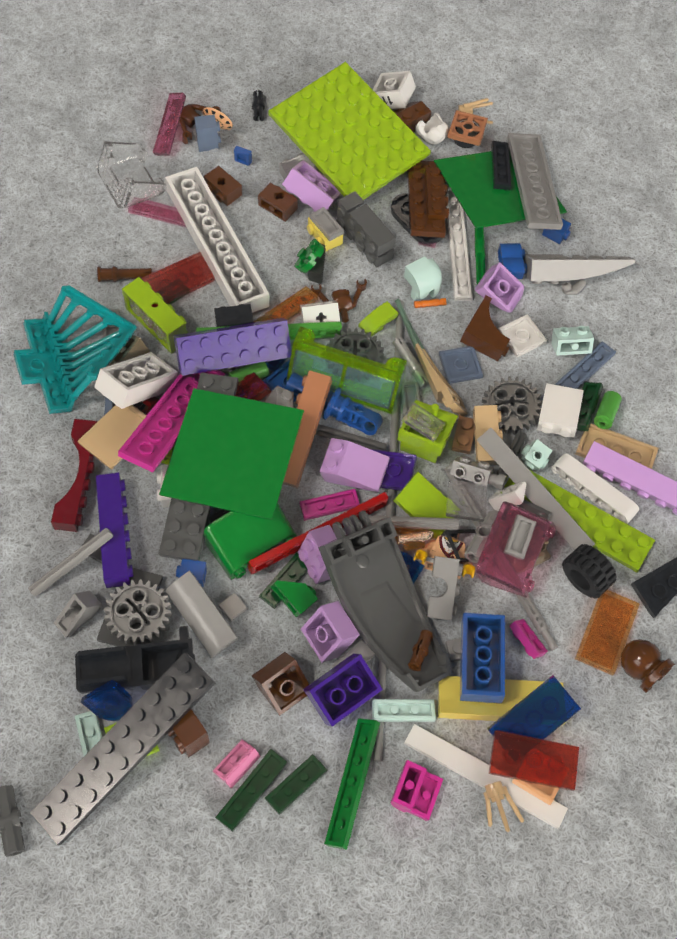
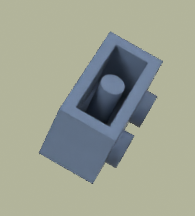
[194,115,221,152]

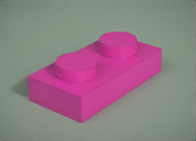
[509,619,548,659]

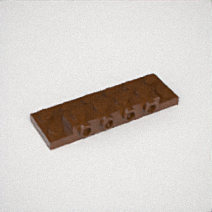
[407,161,449,238]

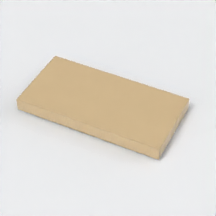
[575,423,659,469]

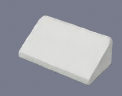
[489,482,526,511]

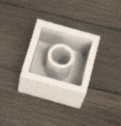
[373,71,416,109]

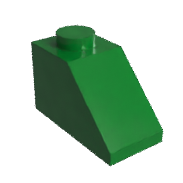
[270,580,318,617]

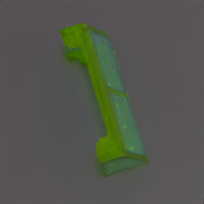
[287,326,407,414]

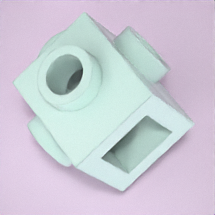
[520,439,553,471]

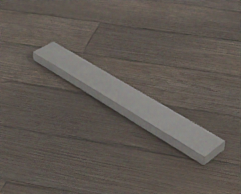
[477,428,595,550]

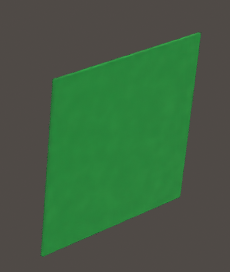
[434,149,567,229]
[159,388,304,520]

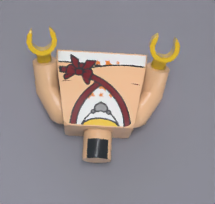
[413,533,475,579]

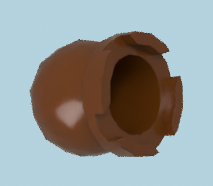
[621,639,675,693]

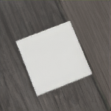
[498,314,547,358]

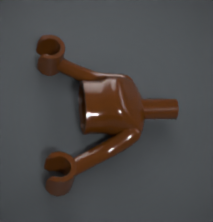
[171,100,221,144]
[311,279,367,323]

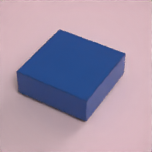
[234,146,252,166]

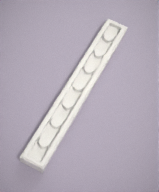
[445,187,473,301]
[404,724,568,829]

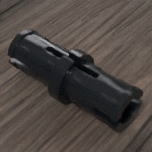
[252,90,265,121]

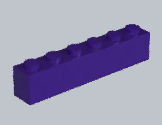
[96,472,134,588]

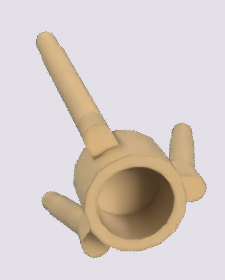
[458,98,493,124]
[483,781,524,832]

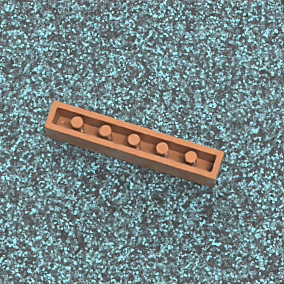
[283,370,332,488]

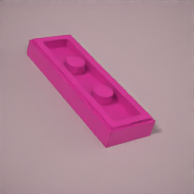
[299,489,360,521]

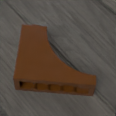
[460,295,510,362]

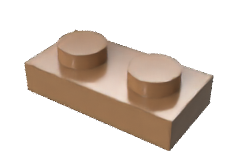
[451,416,474,454]

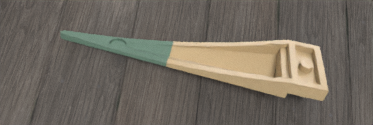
[395,298,468,417]

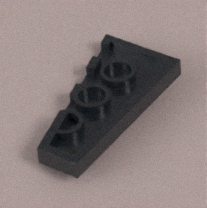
[631,557,677,618]

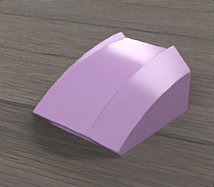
[475,262,524,312]

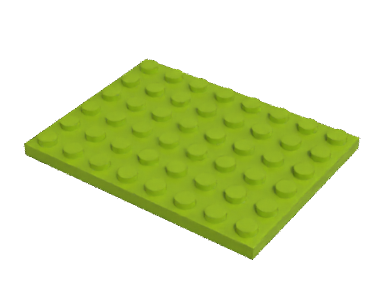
[268,61,431,200]

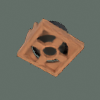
[447,110,488,148]

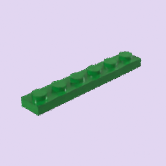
[324,718,380,850]

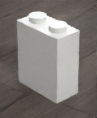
[537,383,584,437]

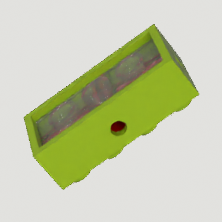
[122,277,188,354]

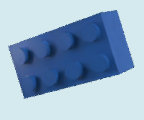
[460,613,505,703]

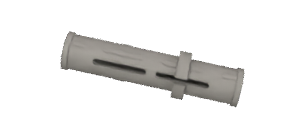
[392,337,429,388]

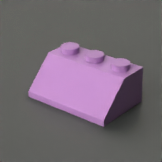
[282,160,341,212]

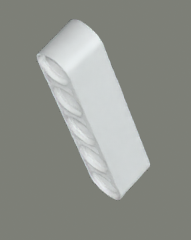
[552,453,639,524]

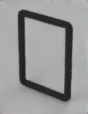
[445,529,490,562]

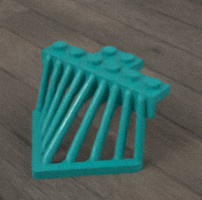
[13,285,136,414]

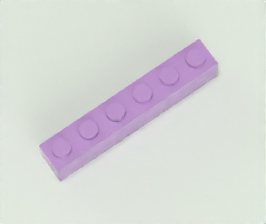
[582,441,677,515]

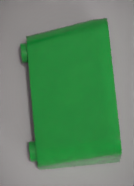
[203,503,297,580]

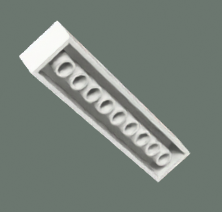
[165,167,269,313]

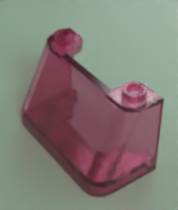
[476,501,556,598]

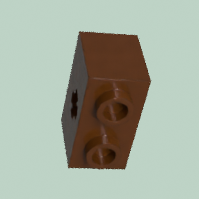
[203,165,242,206]
[258,182,298,222]

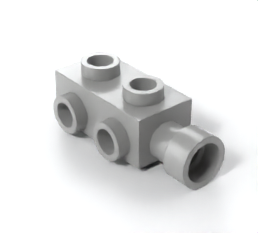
[448,456,507,490]

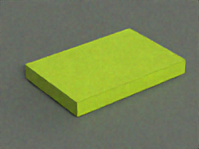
[393,472,460,539]

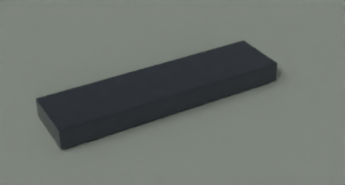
[491,141,511,191]

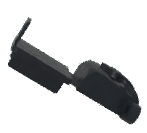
[75,626,195,694]

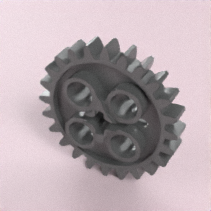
[325,328,384,382]
[481,376,542,434]

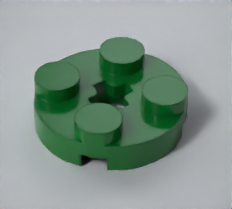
[294,239,325,273]

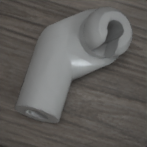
[562,279,587,295]

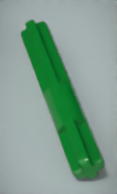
[474,227,485,285]

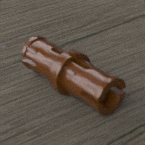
[408,630,434,671]

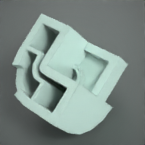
[404,256,442,301]

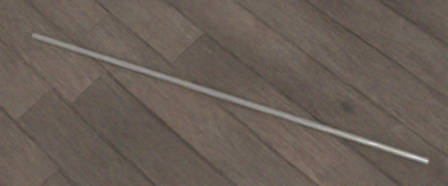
[373,300,404,762]

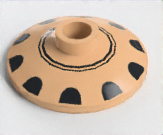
[202,107,233,130]

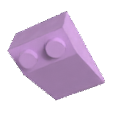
[320,438,390,492]

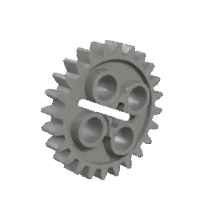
[104,579,172,645]

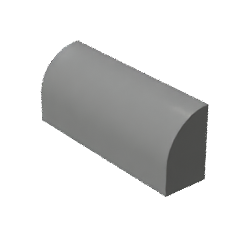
[165,570,239,658]

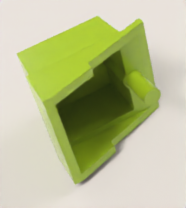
[397,400,458,463]

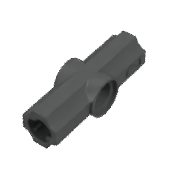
[0,785,25,857]

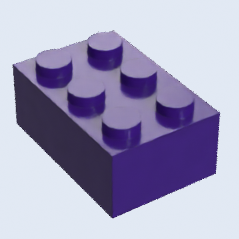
[303,653,383,727]

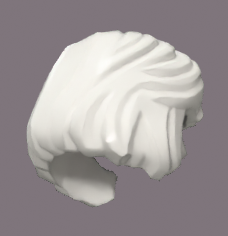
[416,113,449,145]

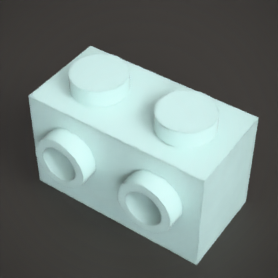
[551,326,594,356]

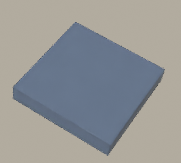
[439,346,483,384]

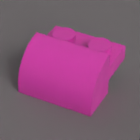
[390,760,443,821]

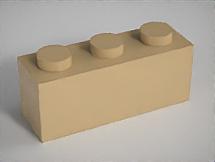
[473,405,503,465]

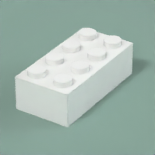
[94,352,178,409]

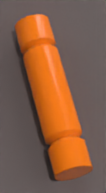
[414,298,446,308]

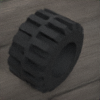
[562,544,617,599]

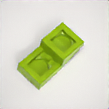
[358,301,398,336]

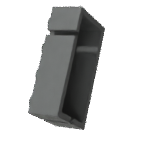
[336,191,396,268]

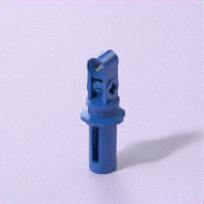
[285,372,383,435]

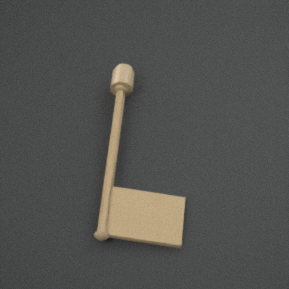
[78,405,176,470]

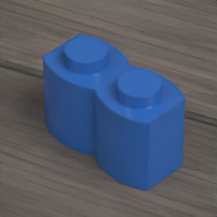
[498,243,527,279]

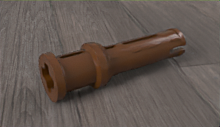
[97,266,152,282]

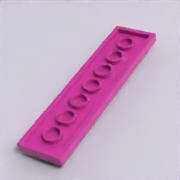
[118,370,225,473]

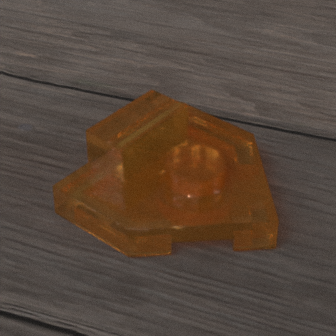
[395,528,433,551]

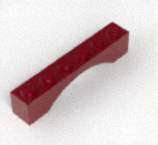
[51,419,97,532]

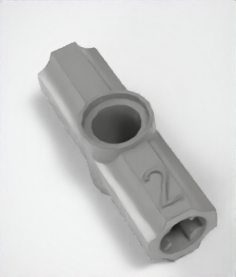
[464,509,505,564]

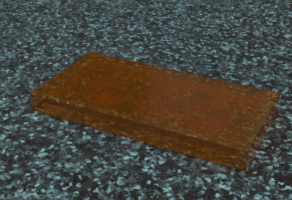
[575,590,640,676]

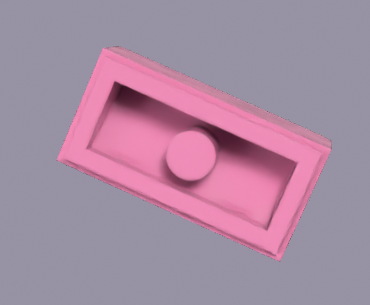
[213,740,261,788]

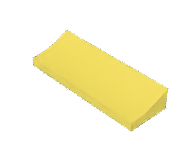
[438,676,567,725]

